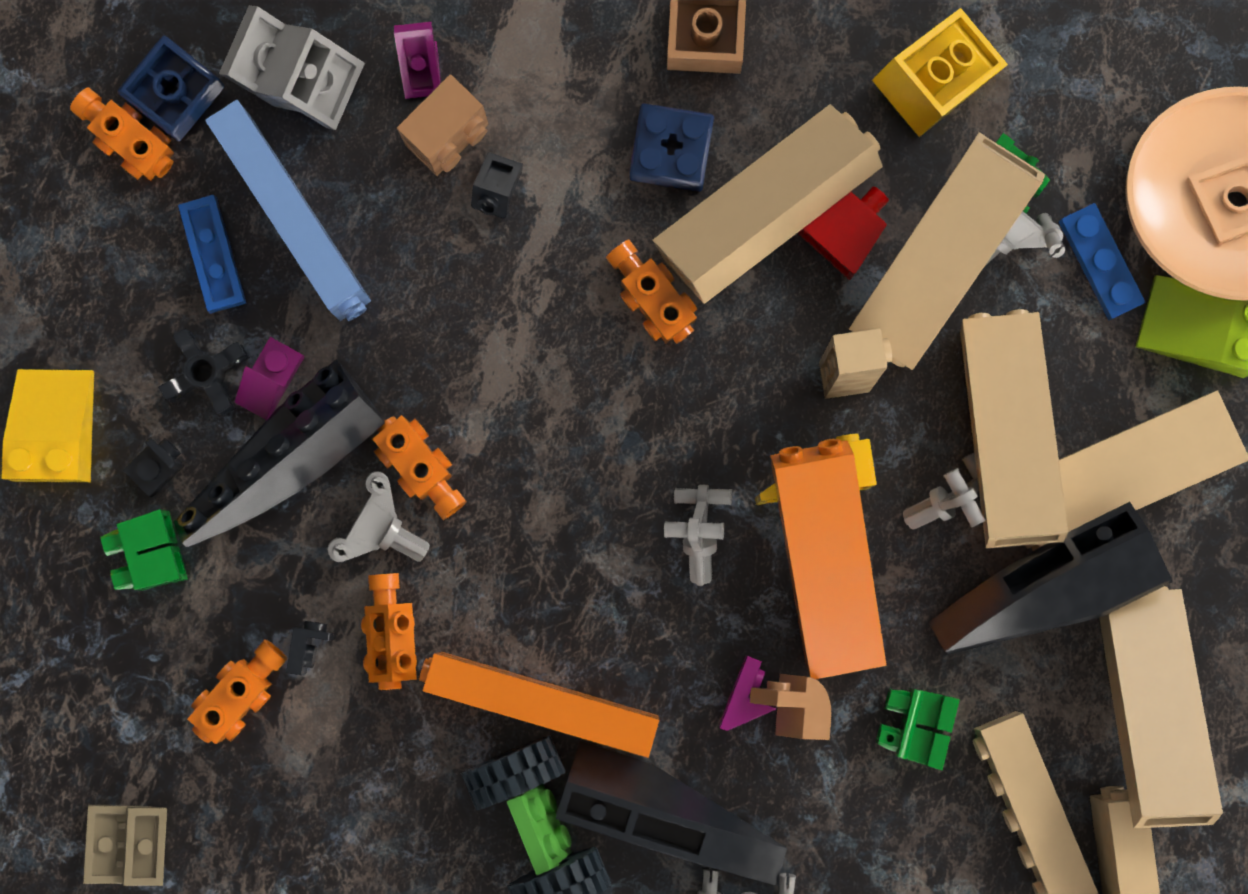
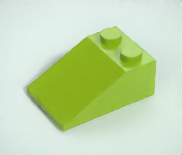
[1135,275,1248,378]

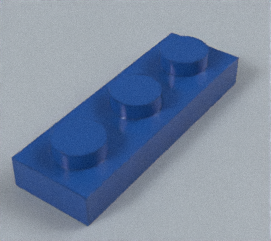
[178,195,246,314]
[1058,203,1146,321]

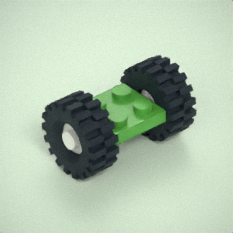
[461,735,612,894]

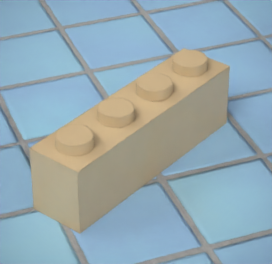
[819,328,892,399]

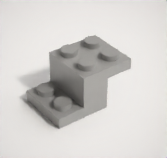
[219,5,365,130]

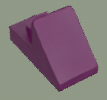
[394,22,441,99]
[234,337,305,420]
[718,655,776,731]

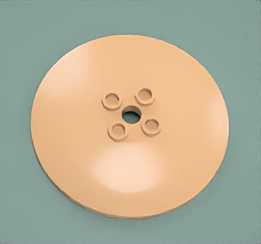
[1125,87,1248,300]

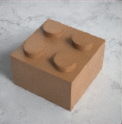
[667,0,746,74]
[397,74,489,176]

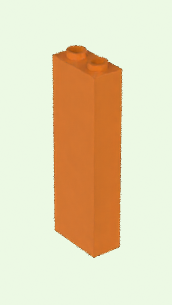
[770,439,887,679]
[419,651,659,758]

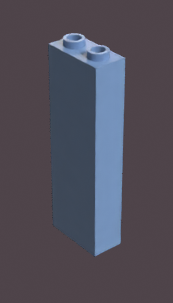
[205,100,371,321]

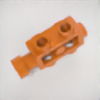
[70,87,174,181]
[606,239,697,344]
[372,415,467,520]
[361,573,417,690]
[187,639,288,744]

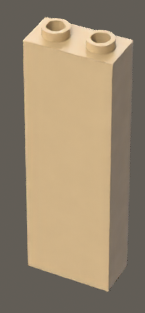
[653,104,883,304]
[849,132,1045,370]
[960,309,1068,548]
[1025,390,1248,551]
[1099,586,1223,828]
[1090,786,1160,894]

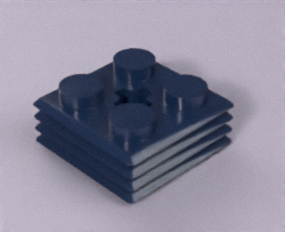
[118,36,224,141]
[630,104,714,192]

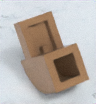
[750,674,831,740]

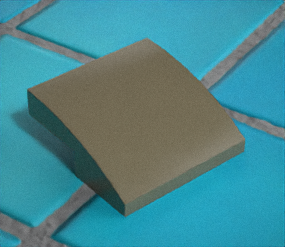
[83,805,167,886]

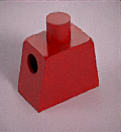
[798,186,889,280]

